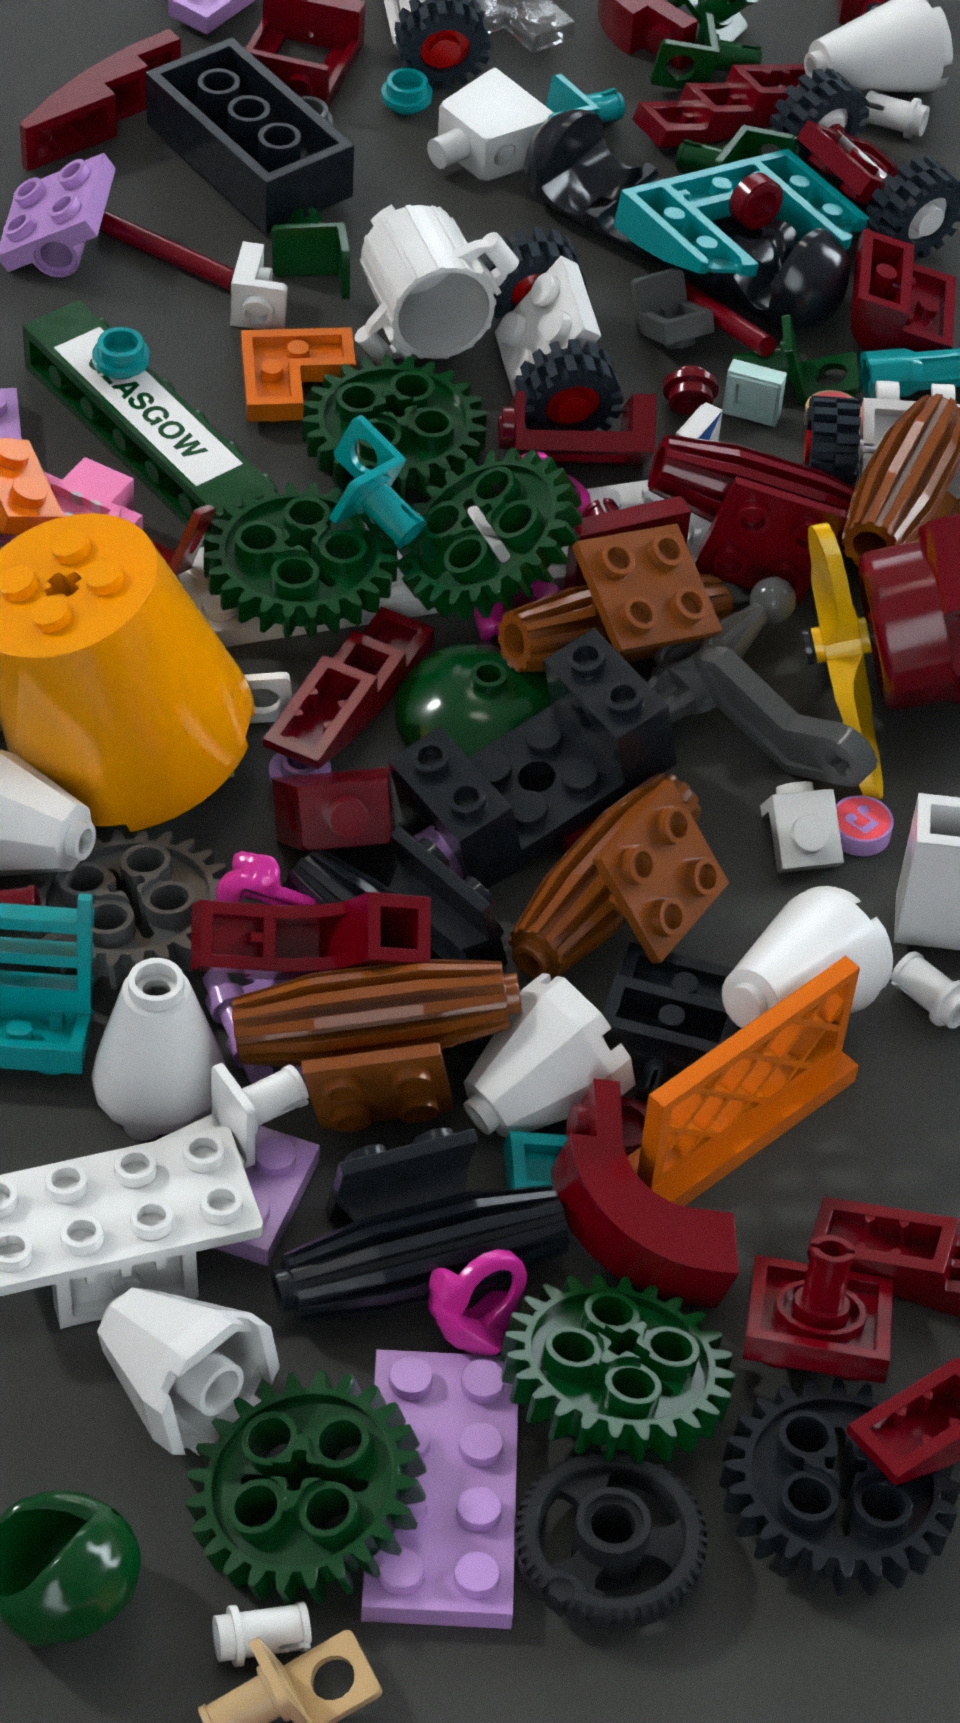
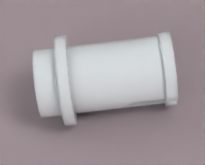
[862,90,930,139]
[891,951,960,1029]
[212,1601,312,1668]

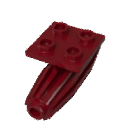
[648,435,855,604]

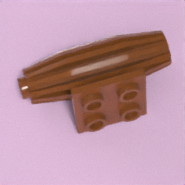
[842,394,960,567]
[498,524,734,672]
[508,773,729,980]
[232,959,522,1132]

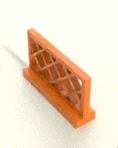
[627,955,860,1206]

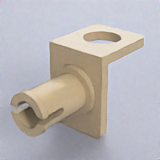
[198,1630,383,1723]

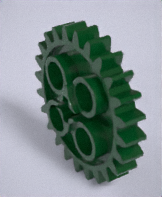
[302,355,487,499]
[397,447,583,621]
[203,482,398,638]
[500,1274,735,1464]
[185,1369,427,1606]

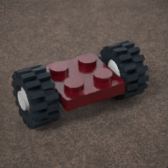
[769,68,960,261]

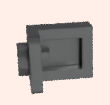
[631,268,715,349]

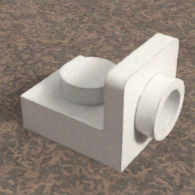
[230,241,288,330]

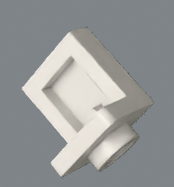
[760,781,844,873]

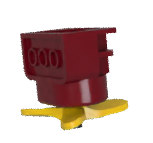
[801,514,960,800]

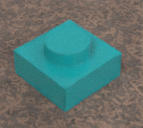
[503,1131,567,1190]

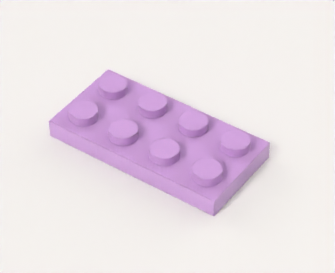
[361,1349,518,1629]

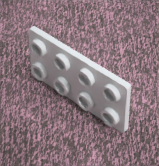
[0,1126,264,1329]

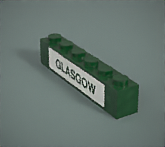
[22,300,279,543]

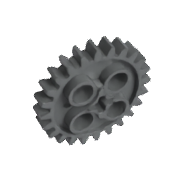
[25,829,227,990]

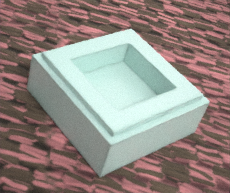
[722,359,787,427]

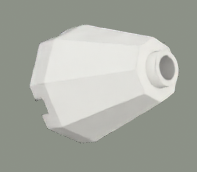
[0,750,96,876]
[463,973,635,1138]
[97,1287,280,1456]

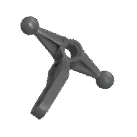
[648,577,877,787]

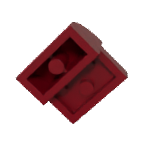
[850,228,956,352]

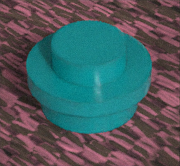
[381,68,432,115]
[92,327,150,380]

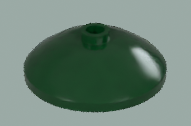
[395,641,552,758]

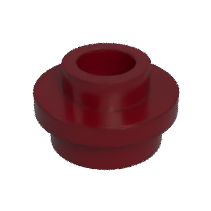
[663,365,719,415]

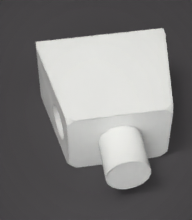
[427,67,554,181]

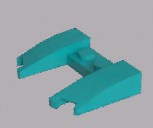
[614,149,870,277]

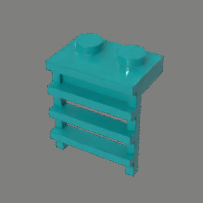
[0,893,94,1075]

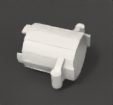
[354,204,519,366]

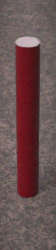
[99,211,235,291]
[685,280,776,357]

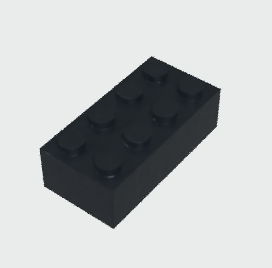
[145,38,354,234]

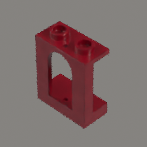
[244,0,365,109]
[497,391,656,466]

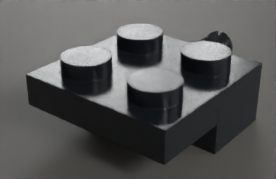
[602,942,742,1104]

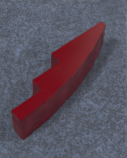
[20,28,181,172]
[632,64,806,148]
[263,606,434,769]
[807,1197,960,1317]
[846,1357,960,1485]

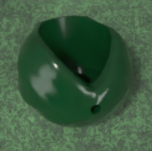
[0,1490,141,1647]

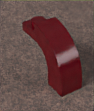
[598,0,698,70]
[191,892,431,980]
[551,1078,739,1308]

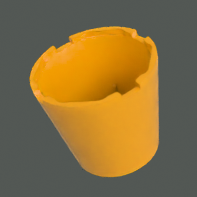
[0,513,255,832]

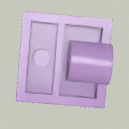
[0,153,116,278]

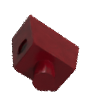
[271,767,396,851]

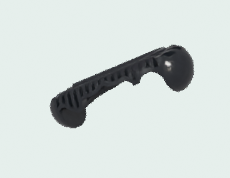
[524,109,850,330]

